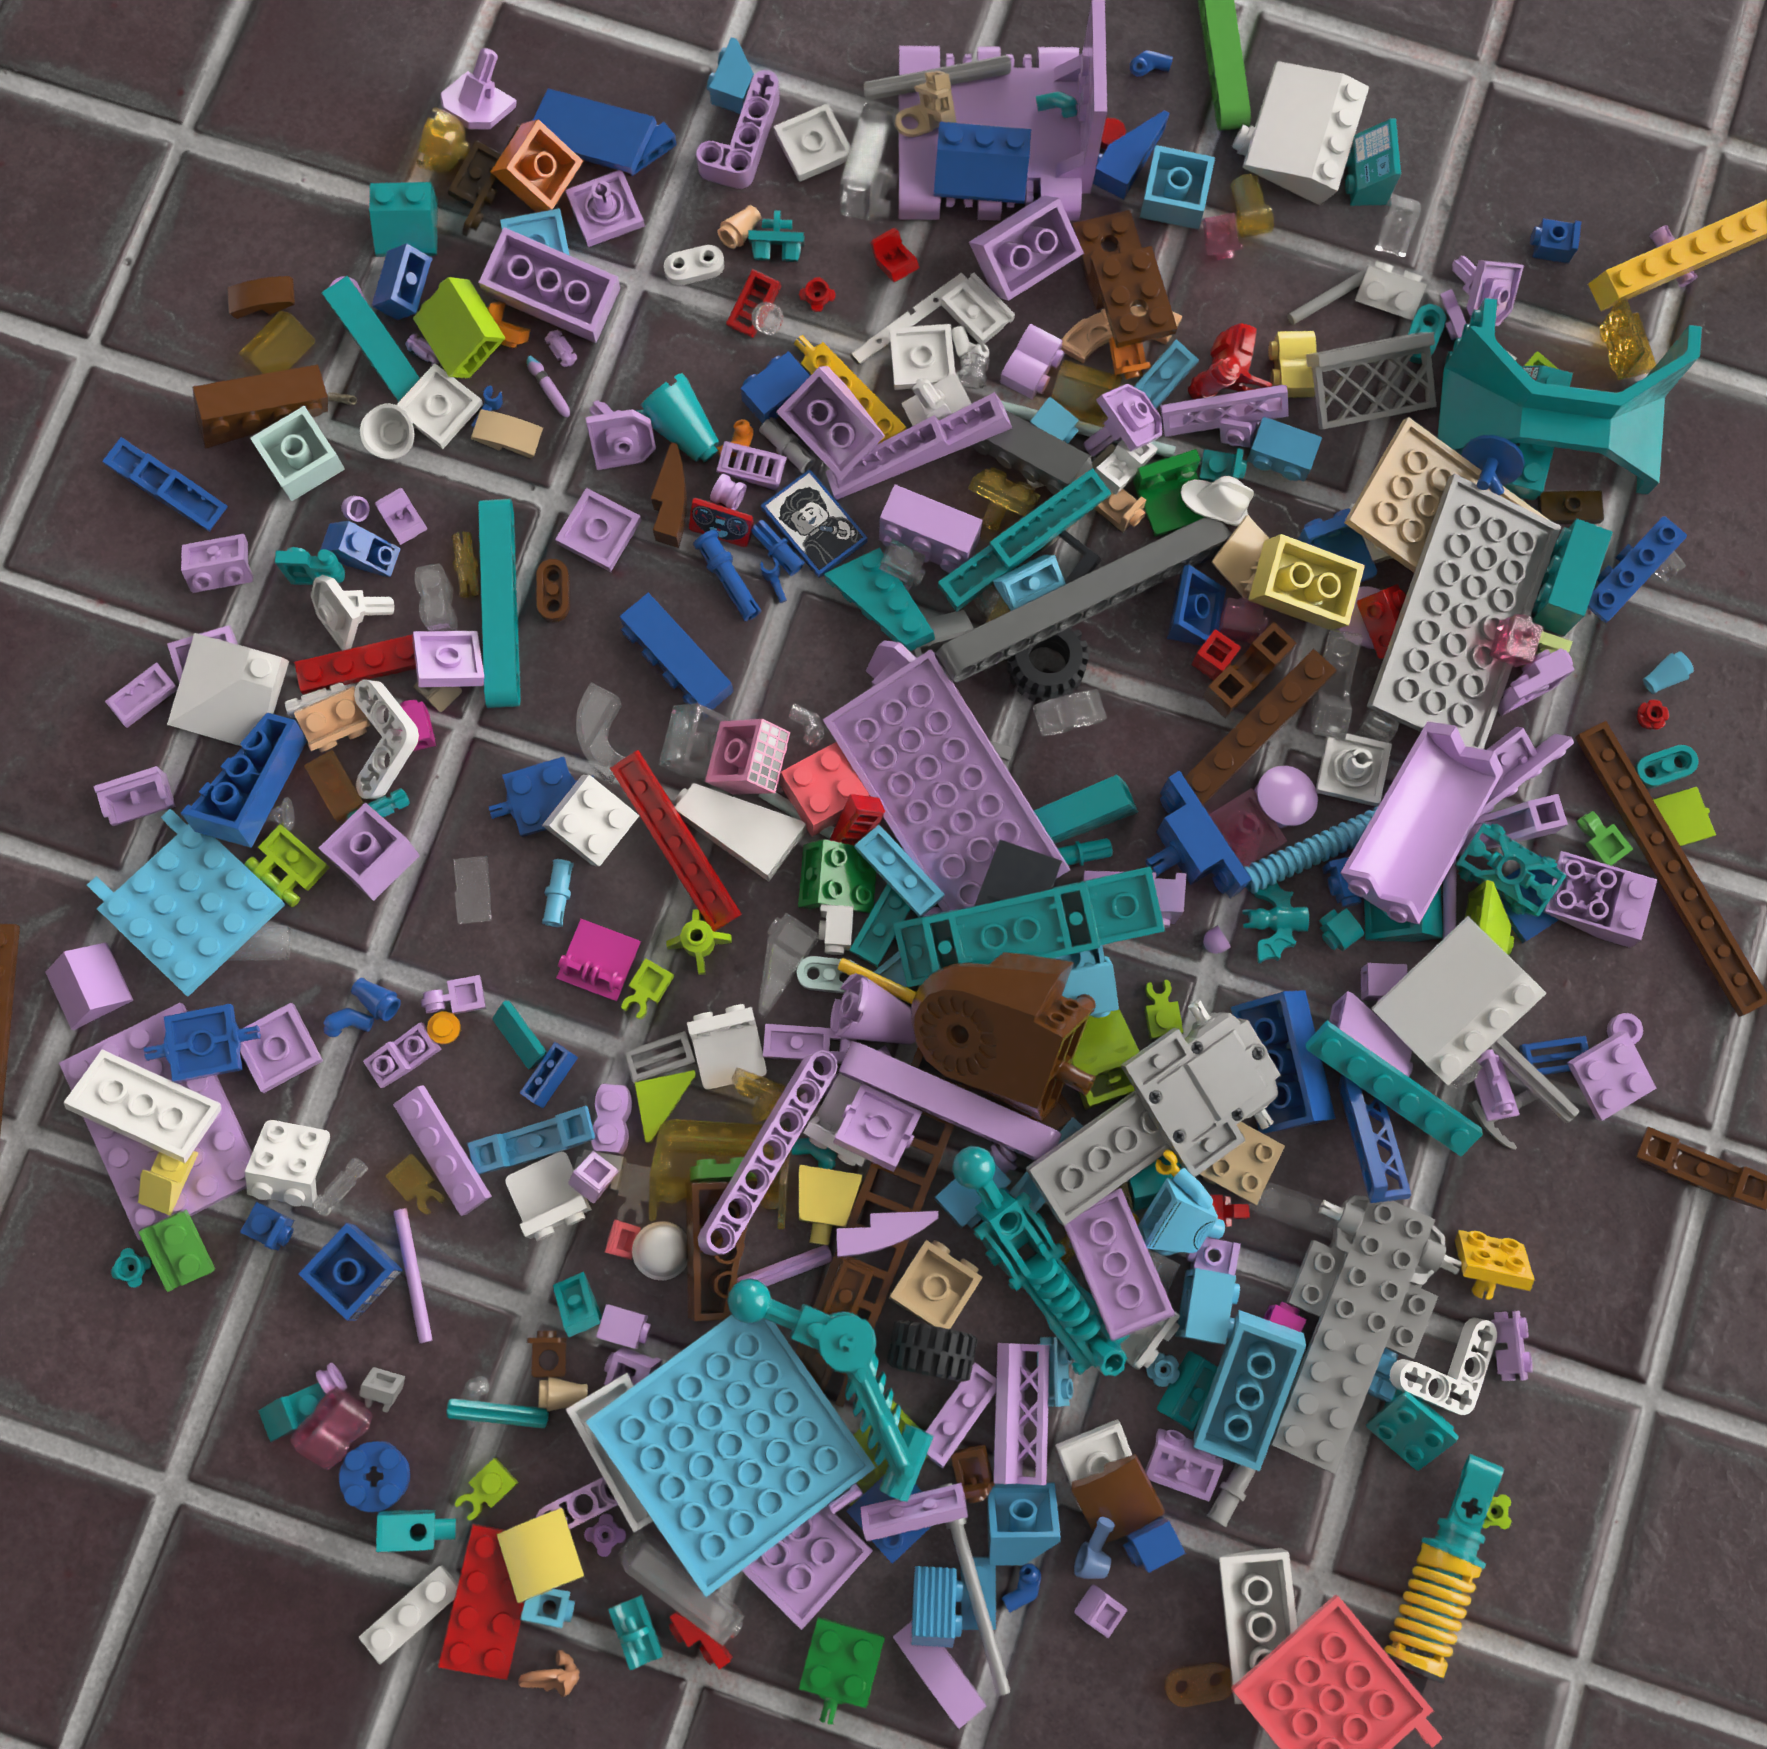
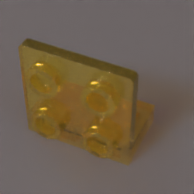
[1600,297,1657,380]

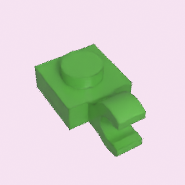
[1576,811,1633,866]

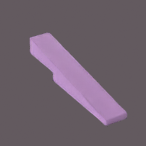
[825,392,1012,499]

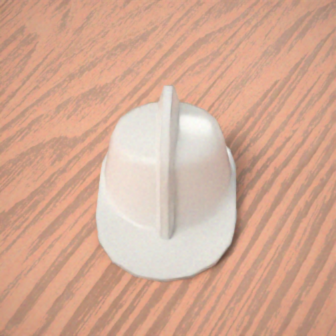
[1181,476,1254,526]

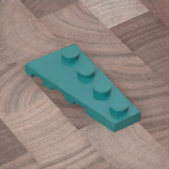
[824,548,935,652]

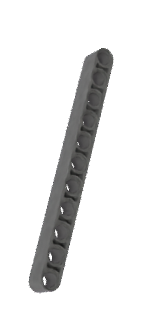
[936,517,1232,682]

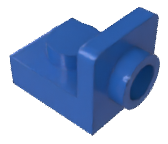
[240,1202,295,1250]

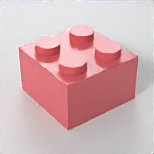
[779,742,869,837]

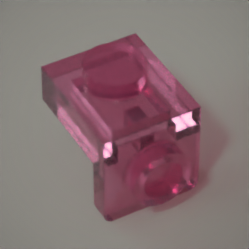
[1202,213,1243,260]

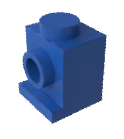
[1530,219,1581,263]
[1322,857,1363,907]

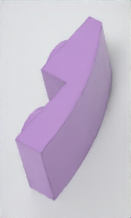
[363,1023,441,1088]

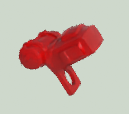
[1188,323,1272,399]

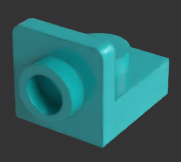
[1199,448,1247,483]

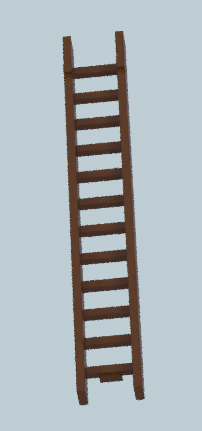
[795,1047,970,1408]

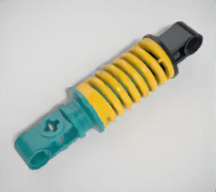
[1384,1454,1504,1696]

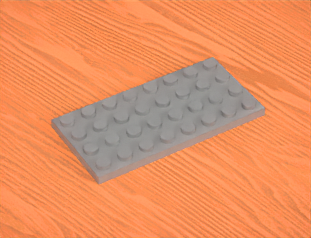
[1367,474,1561,749]

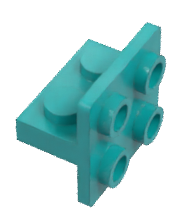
[1366,1389,1458,1470]

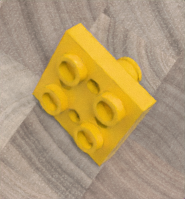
[1455,1230,1534,1300]

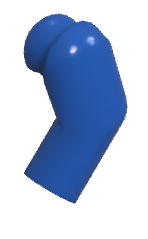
[323,1008,374,1037]

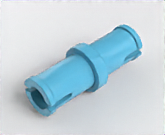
[542,859,574,927]

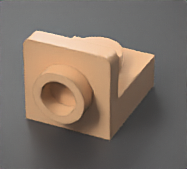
[1095,489,1146,532]

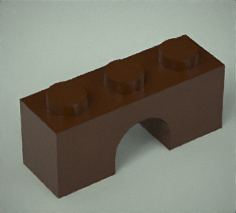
[1203,622,1297,719]

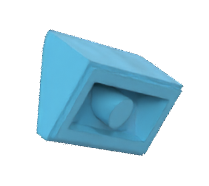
[993,554,1066,611]

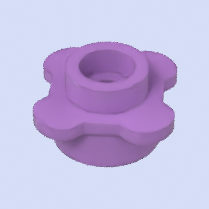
[584,1514,626,1557]

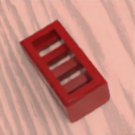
[726,269,782,338]
[829,794,885,846]

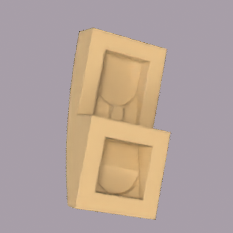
[471,409,543,459]

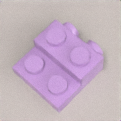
[1497,648,1575,716]

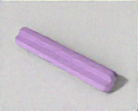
[736,1245,833,1286]

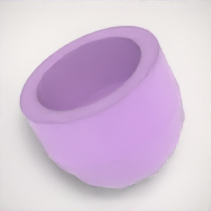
[341,496,370,522]
[1203,925,1231,954]

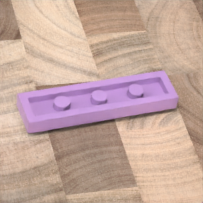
[393,1085,492,1216]

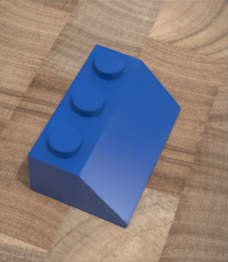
[933,122,1032,204]

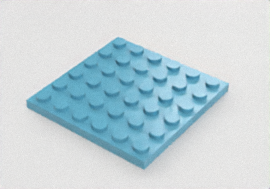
[585,1314,876,1597]

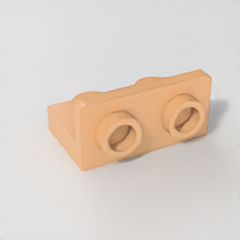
[294,686,370,752]

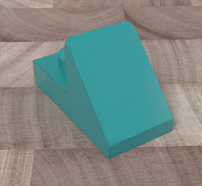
[553,1271,602,1337]
[258,1382,335,1442]

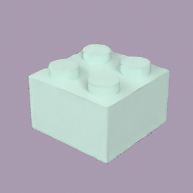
[250,406,345,501]

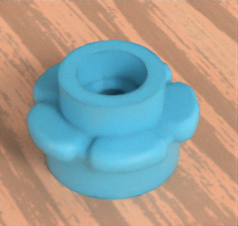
[1146,1353,1180,1387]

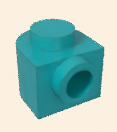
[1319,908,1364,951]

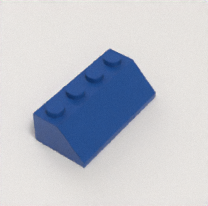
[1231,990,1336,1134]

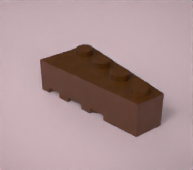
[192,364,328,449]
[686,1180,757,1321]

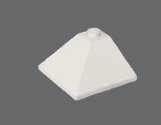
[167,633,289,746]

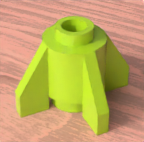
[666,909,732,975]

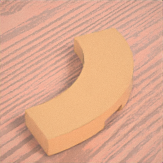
[1061,306,1182,363]

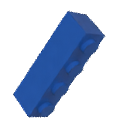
[620,592,733,716]

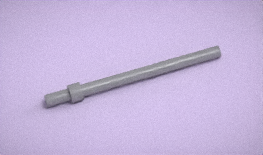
[939,1483,1011,1696]

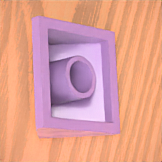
[46,942,134,1030]

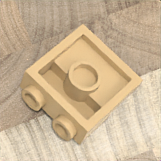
[889,1240,983,1329]

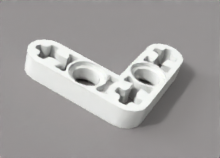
[354,680,419,799]
[1390,1318,1497,1415]

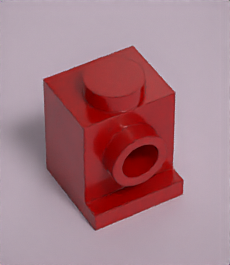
[1191,629,1241,680]

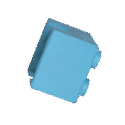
[1051,945,1119,1018]

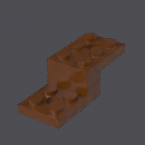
[1072,210,1178,348]

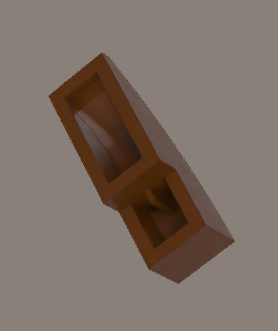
[651,442,687,548]

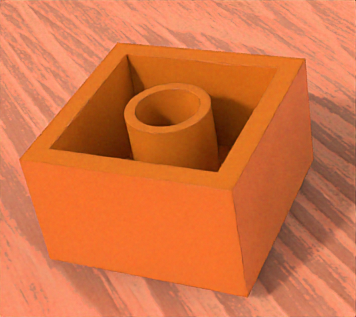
[491,120,583,213]

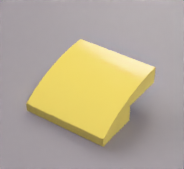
[497,1508,585,1603]

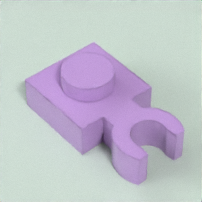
[1440,289,1467,340]

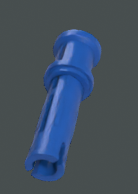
[693,530,762,621]

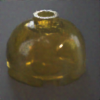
[417,107,470,173]

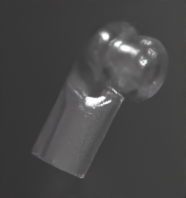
[788,703,825,747]
[459,1376,490,1429]

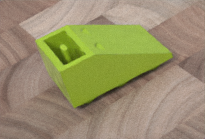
[1071,1009,1140,1110]

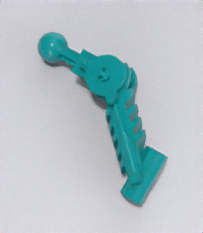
[952,1146,1130,1376]
[727,1279,934,1502]

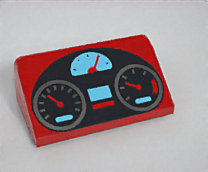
[689,498,754,548]

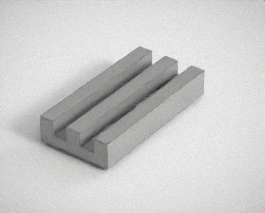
[623,1031,696,1084]

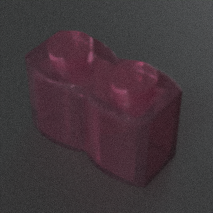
[290,1386,373,1470]

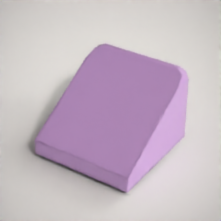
[568,1151,619,1203]
[828,1483,863,1514]
[1074,1584,1128,1638]

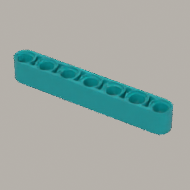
[479,499,520,708]

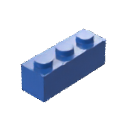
[630,122,677,176]
[520,1042,578,1108]

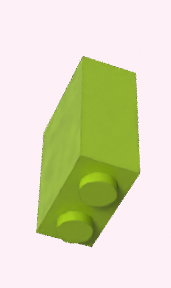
[413,277,506,378]

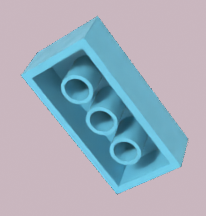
[1194,1310,1306,1472]

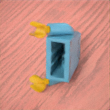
[1132,1150,1225,1256]

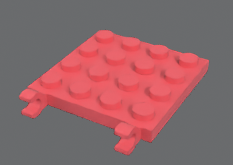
[1231,1594,1443,1749]

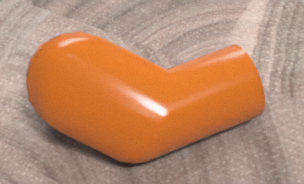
[716,419,754,459]

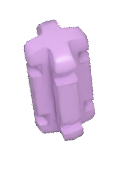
[545,330,577,367]
[405,334,440,365]

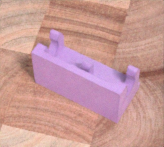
[94,766,176,826]

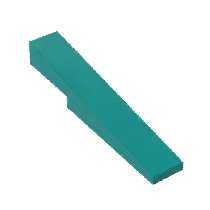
[938,468,1112,612]

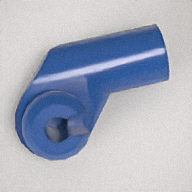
[1130,50,1173,77]
[1002,1563,1041,1613]

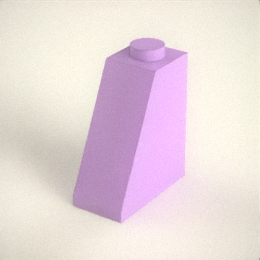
[1329,991,1413,1077]

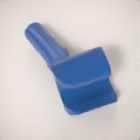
[471,386,503,428]
[760,557,787,603]

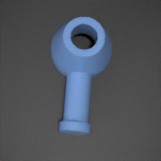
[1074,1517,1115,1579]

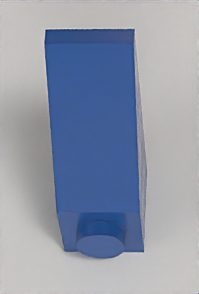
[1093,110,1169,200]

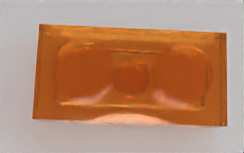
[304,750,364,822]

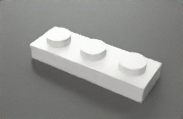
[358,1565,458,1664]

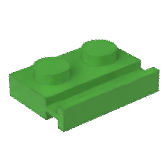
[138,1209,215,1292]

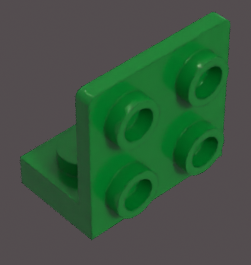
[1133,449,1204,537]
[798,839,876,914]

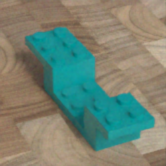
[893,866,1165,988]

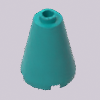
[636,373,719,462]

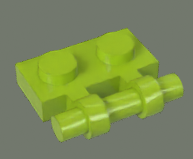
[244,824,330,908]

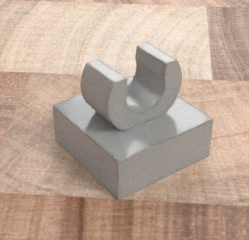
[359,1367,405,1413]

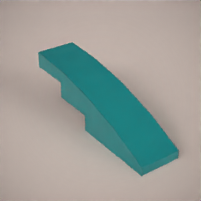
[322,276,420,402]

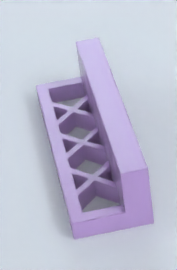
[1160,385,1288,437]
[994,1343,1050,1485]

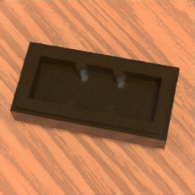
[1537,490,1604,524]

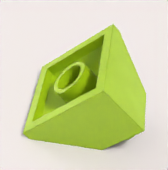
[1465,880,1514,955]

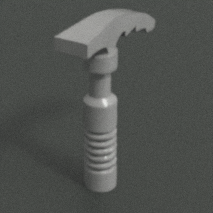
[1468,1089,1539,1150]

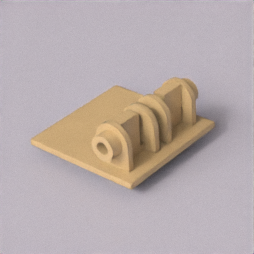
[1211,515,1269,604]
[1200,1122,1285,1205]

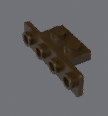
[448,124,520,237]

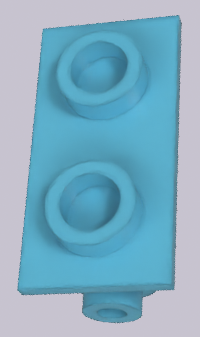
[1037,1337,1073,1407]

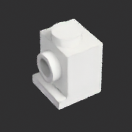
[819,905,853,955]

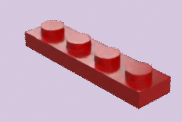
[294,634,416,695]

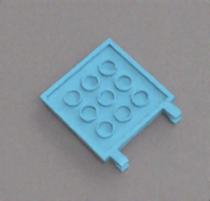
[87,809,285,997]

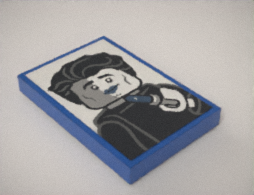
[761,469,868,578]

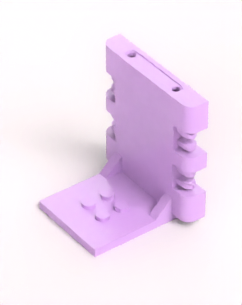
[899,0,1107,221]

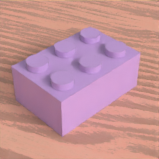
[969,195,1084,301]
[879,485,983,573]

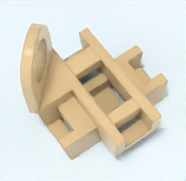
[895,71,957,137]

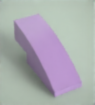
[837,1211,938,1257]
[893,1621,986,1729]

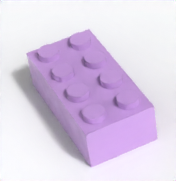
[479,227,620,343]

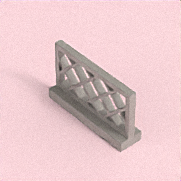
[1306,332,1436,429]

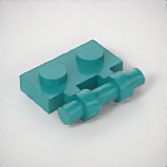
[275,547,345,585]

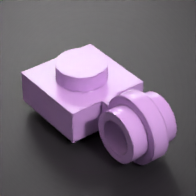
[421,975,486,1014]

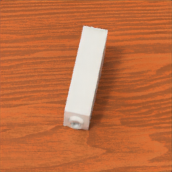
[674,783,807,882]

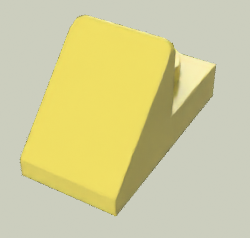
[138,1151,198,1216]

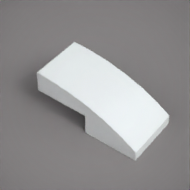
[1095,440,1158,495]

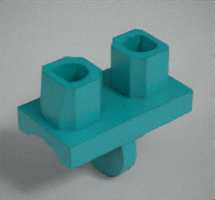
[748,210,805,262]
[608,1595,664,1670]

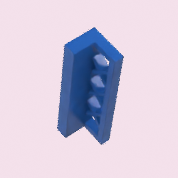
[1338,1074,1411,1203]

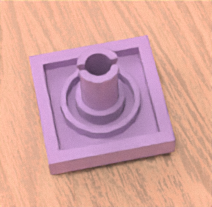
[565,170,645,247]

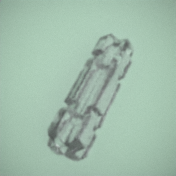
[312,1157,368,1216]

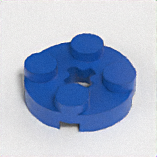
[339,1441,410,1512]

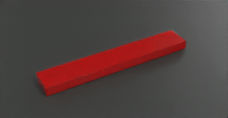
[610,750,742,932]

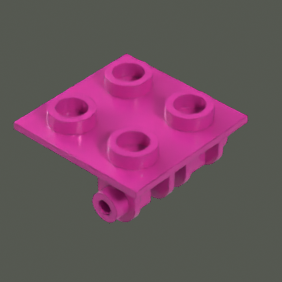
[556,919,641,1001]

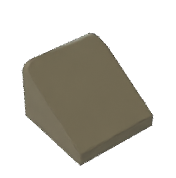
[413,682,462,712]

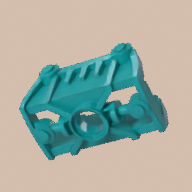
[1455,823,1567,917]

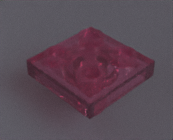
[1209,788,1287,867]

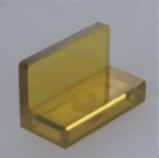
[238,311,315,374]

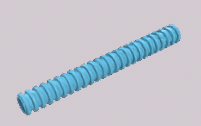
[1244,806,1378,894]

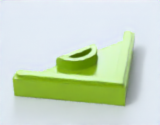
[635,1070,696,1143]

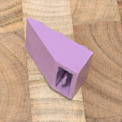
[1544,851,1657,948]

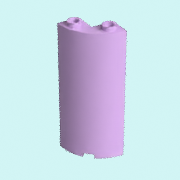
[1341,721,1503,924]

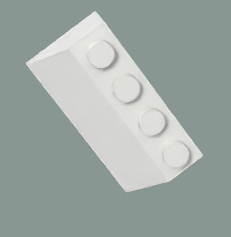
[1219,1548,1297,1704]

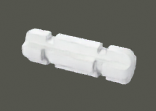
[285,683,346,719]

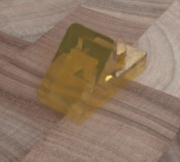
[731,1067,801,1123]

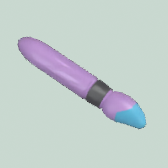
[527,356,570,417]

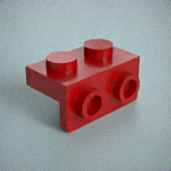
[1357,584,1406,659]

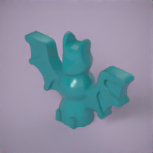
[1242,880,1309,964]

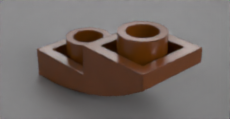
[228,276,295,319]

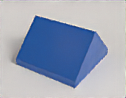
[1167,565,1226,646]

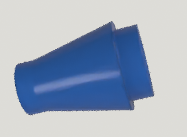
[351,977,401,1021]

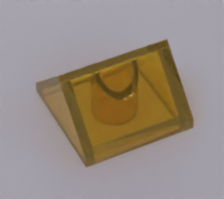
[1051,360,1122,427]

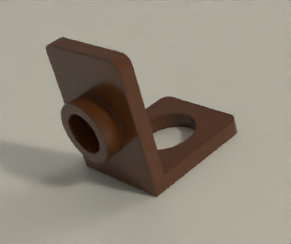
[527,1331,567,1377]

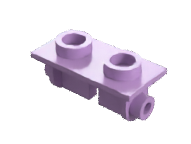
[1469,1049,1520,1121]
[1491,1311,1533,1381]

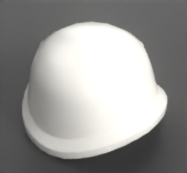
[360,403,414,459]
[632,1221,687,1280]

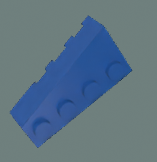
[181,713,307,848]

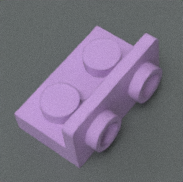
[181,534,253,593]
[1145,1428,1223,1501]

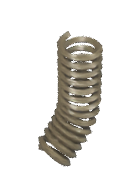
[327,392,357,405]

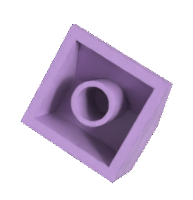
[319,803,420,901]

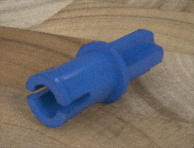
[751,520,805,577]

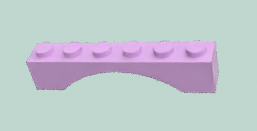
[1456,794,1568,857]

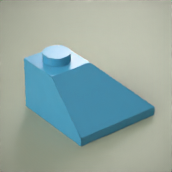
[987,1483,1060,1566]

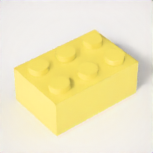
[1248,534,1365,630]

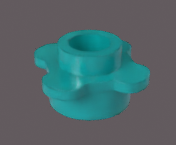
[111,1248,152,1288]

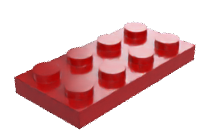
[438,1524,525,1680]

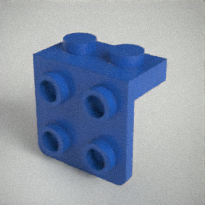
[1297,508,1377,583]

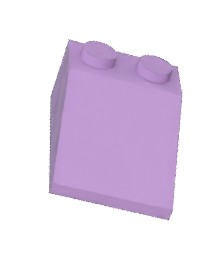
[776,366,885,480]

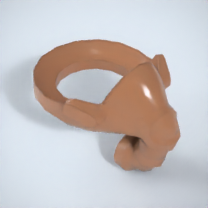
[518,1650,580,1697]

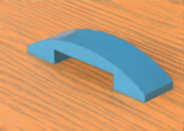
[468,1106,595,1175]

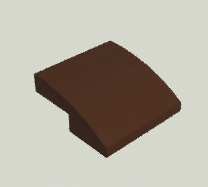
[1071,1454,1164,1544]

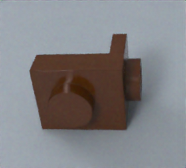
[951,1445,995,1503]

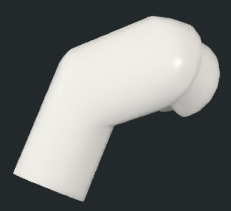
[951,326,989,364]

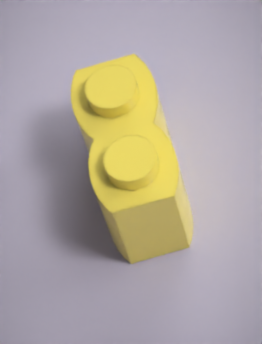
[1269,331,1316,397]

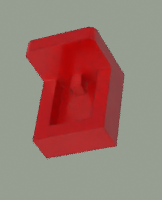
[870,228,920,283]

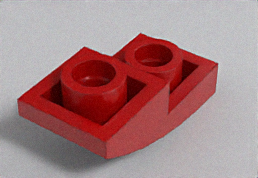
[669,1609,732,1670]

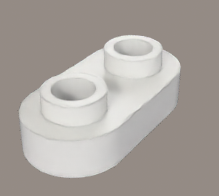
[664,245,724,286]

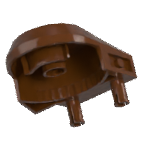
[911,952,1096,1121]

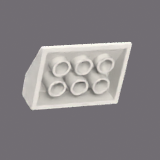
[1243,61,1369,205]
[1372,916,1547,1085]

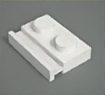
[941,272,1015,345]

